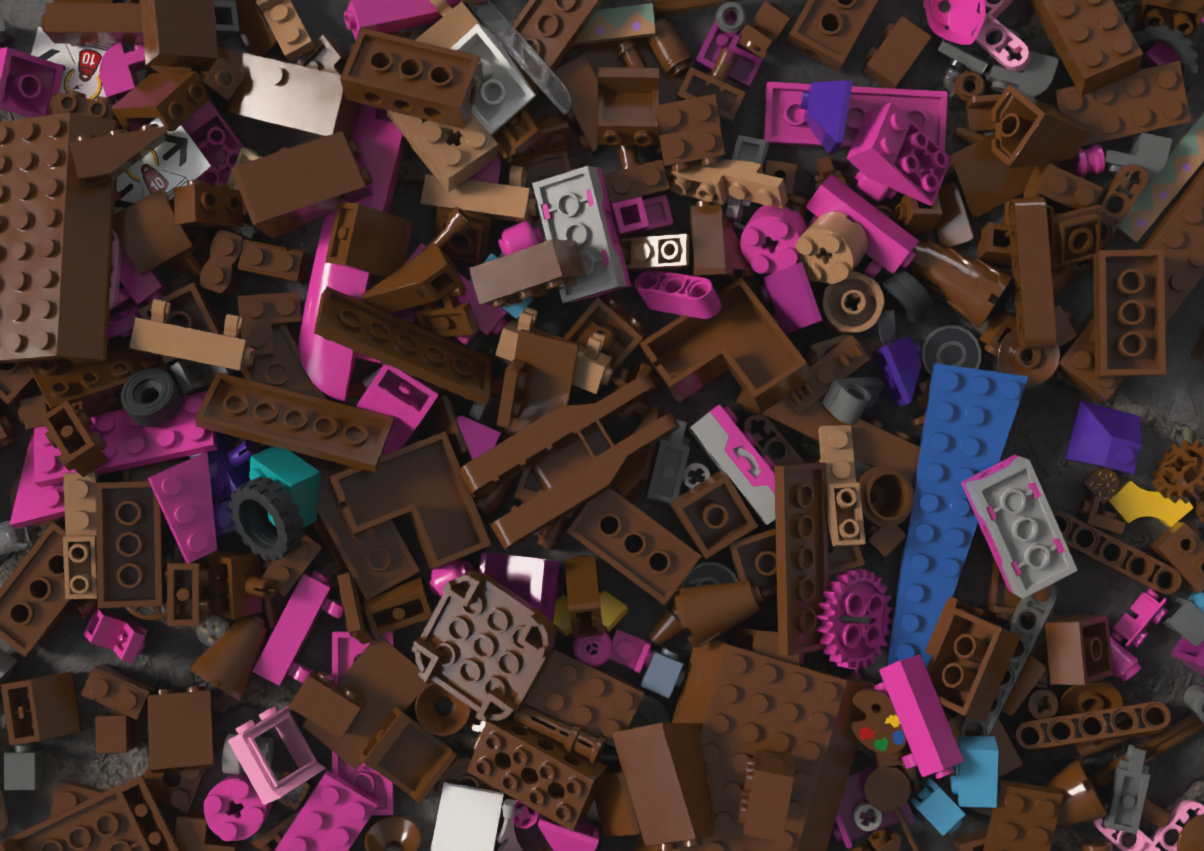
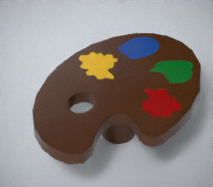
[851,689,907,755]

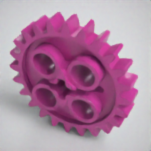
[817,569,893,670]

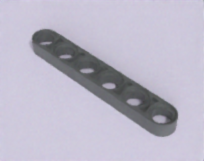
[958,584,1057,736]

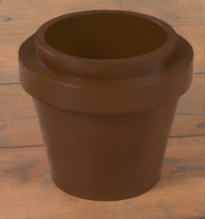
[856,465,914,527]

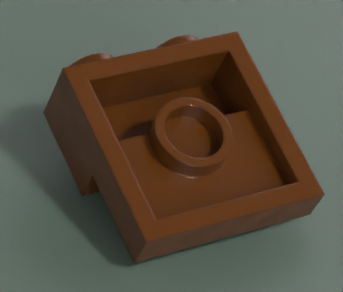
[655,94,727,171]
[563,294,648,372]

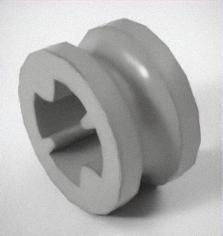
[683,463,710,489]
[853,801,882,831]

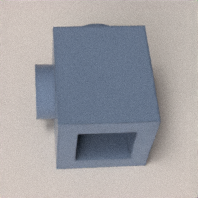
[640,647,686,698]

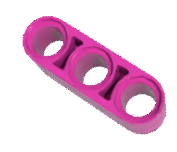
[635,270,721,319]

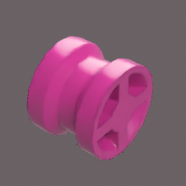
[1071,144,1105,177]
[513,798,539,829]

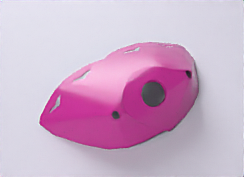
[923,0,986,45]

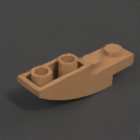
[255,0,315,62]
[665,160,788,209]
[818,425,865,547]
[63,472,98,599]

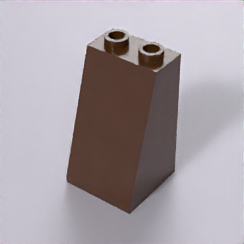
[231,131,373,239]
[613,723,714,851]

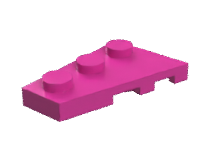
[10,435,65,529]
[148,452,217,563]

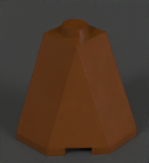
[992,84,1090,168]
[689,201,754,282]

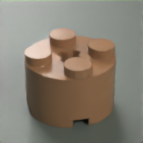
[795,212,868,284]
[818,271,884,336]

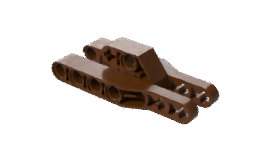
[459,374,680,550]

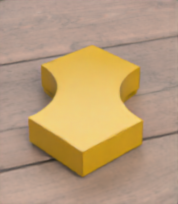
[1107,481,1194,527]
[552,590,628,637]

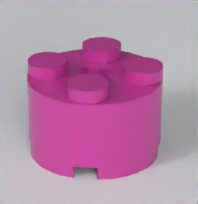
[740,205,807,274]
[203,773,273,841]

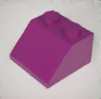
[759,262,822,335]

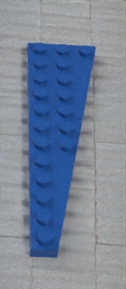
[882,363,1028,683]

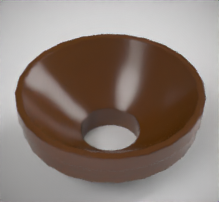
[415,681,471,736]
[365,815,421,851]

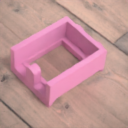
[228,705,326,805]

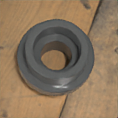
[716,2,746,33]

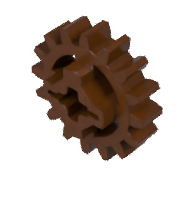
[1151,440,1204,504]

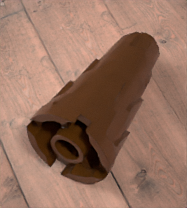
[906,235,1013,328]

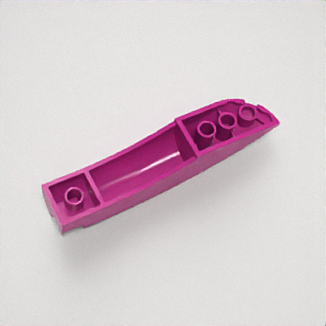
[298,103,407,402]

